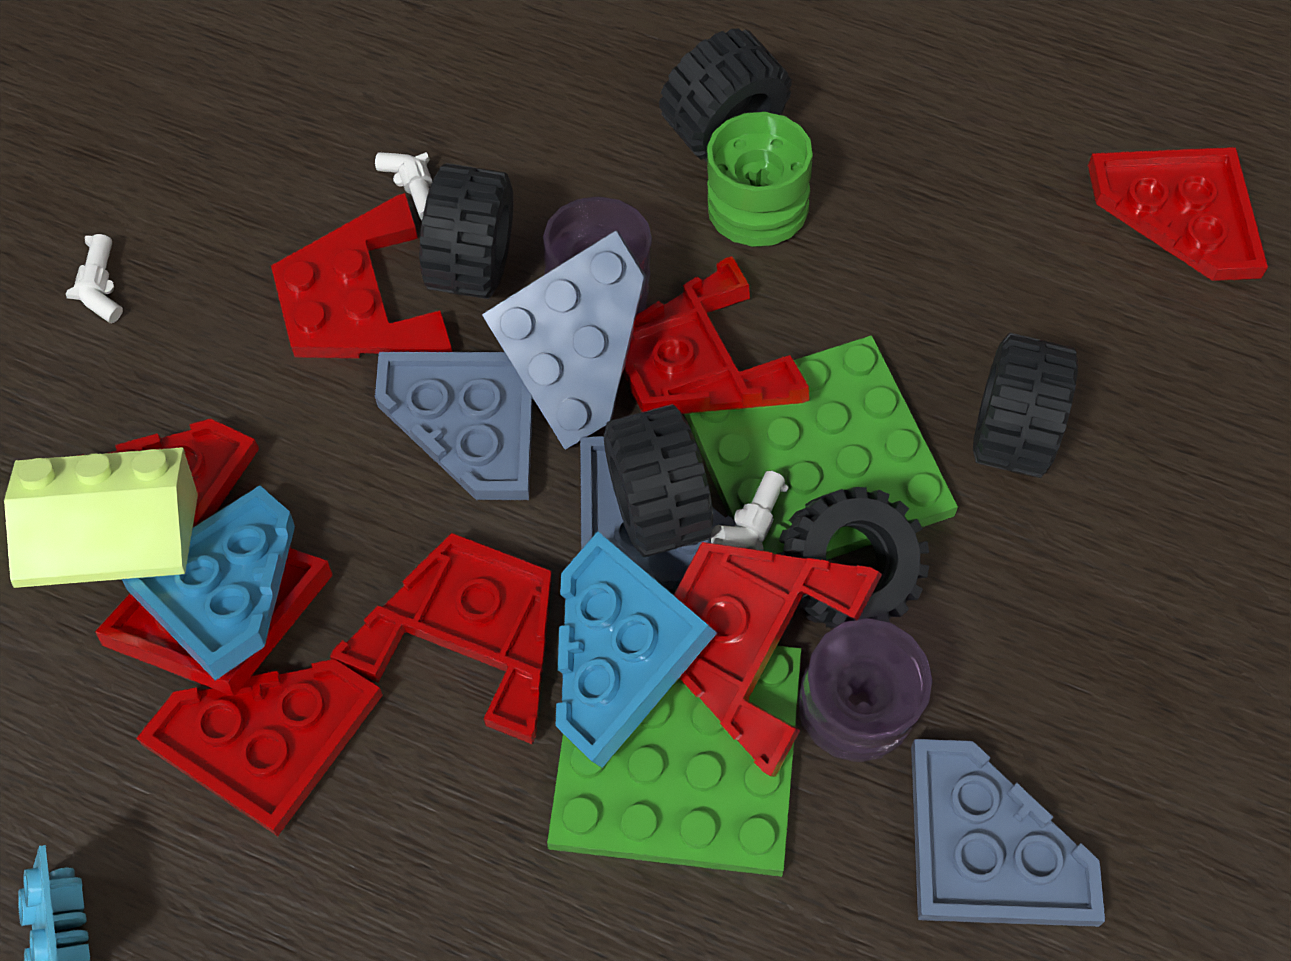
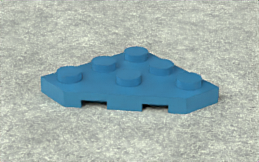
[122,486,295,680]
[556,531,717,768]

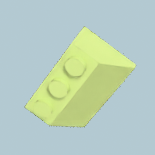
[4,447,198,588]

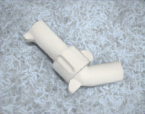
[375,152,432,220]
[66,234,123,323]
[710,471,788,551]

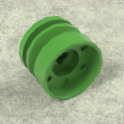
[707,112,813,247]

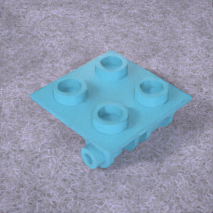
[18,845,90,961]

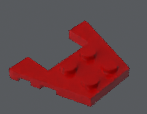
[271,193,452,358]
[622,256,810,414]
[330,533,552,744]
[674,542,882,777]

